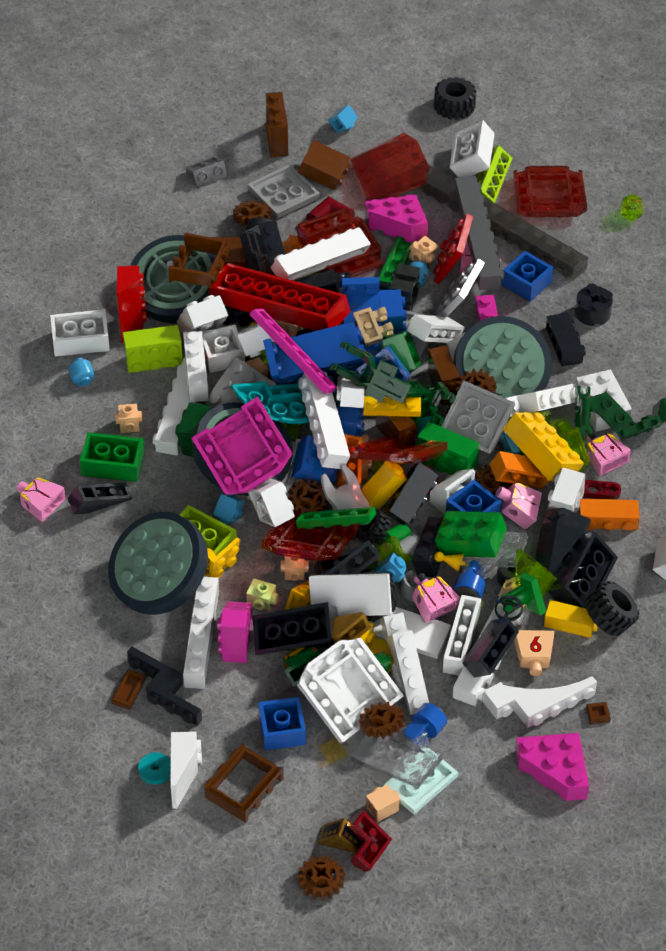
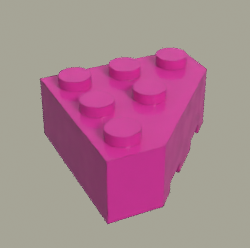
[365,195,428,243]
[217,601,252,663]
[515,733,589,801]

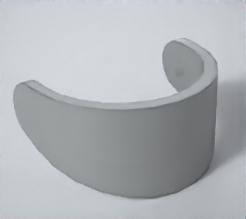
[400,570,415,602]

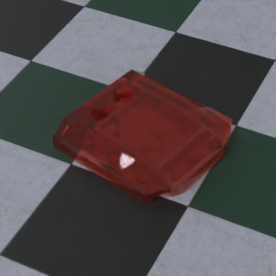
[350,133,430,201]
[513,166,587,218]
[296,208,384,278]
[348,437,448,464]
[262,511,359,561]

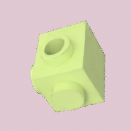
[246,579,278,611]

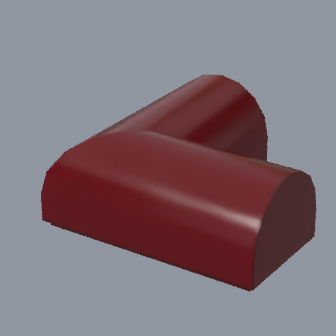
[306,196,355,227]
[347,810,392,872]

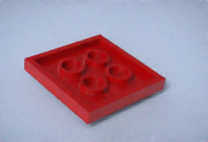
[433,213,473,284]

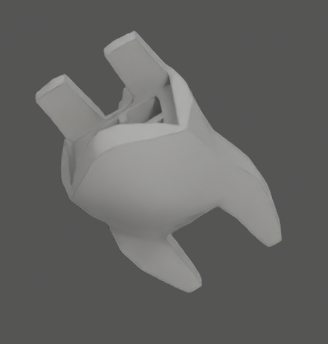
[321,464,370,530]

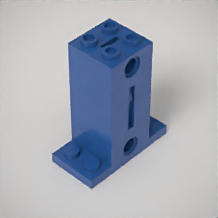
[341,277,383,371]
[263,322,366,385]

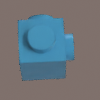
[328,105,358,133]
[213,493,245,524]
[374,552,407,583]

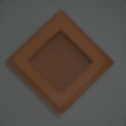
[586,702,611,724]

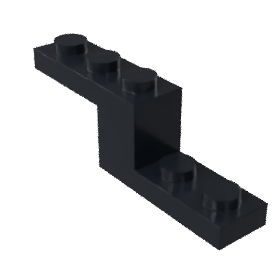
[127,646,202,726]

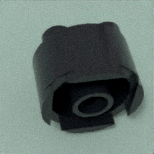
[575,283,613,326]

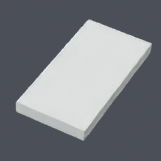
[309,574,392,616]
[368,607,452,659]

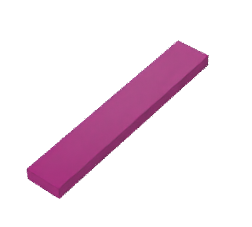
[249,309,337,394]

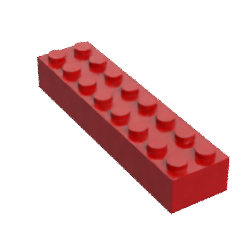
[208,263,351,331]

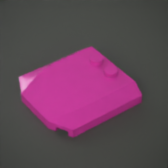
[192,396,293,495]

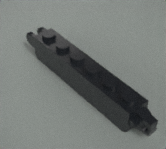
[223,269,351,327]

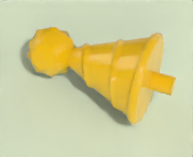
[434,551,466,572]

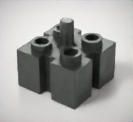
[379,263,420,312]

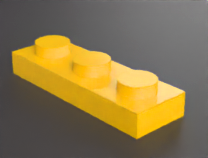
[363,396,421,417]

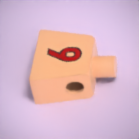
[515,630,554,676]

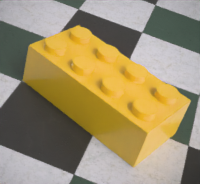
[504,412,584,481]

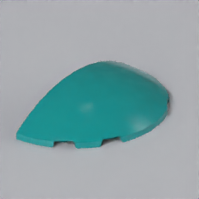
[231,375,336,424]

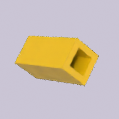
[361,462,407,509]
[544,600,598,638]

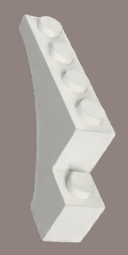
[506,383,577,417]
[380,612,429,715]
[483,676,597,728]

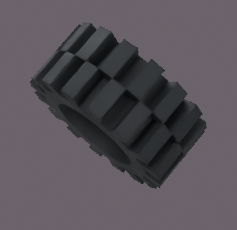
[353,508,391,545]

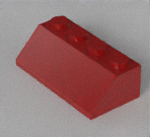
[117,266,147,343]

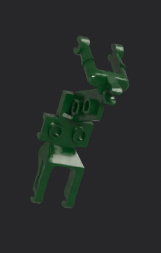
[329,341,456,426]
[572,386,666,445]

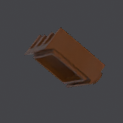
[265,92,288,157]
[168,233,229,289]
[204,743,284,823]

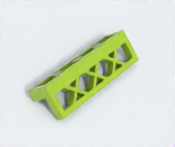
[477,145,513,205]

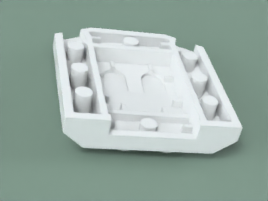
[297,638,404,744]

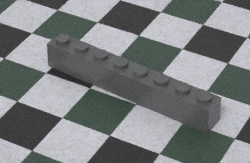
[455,176,504,290]

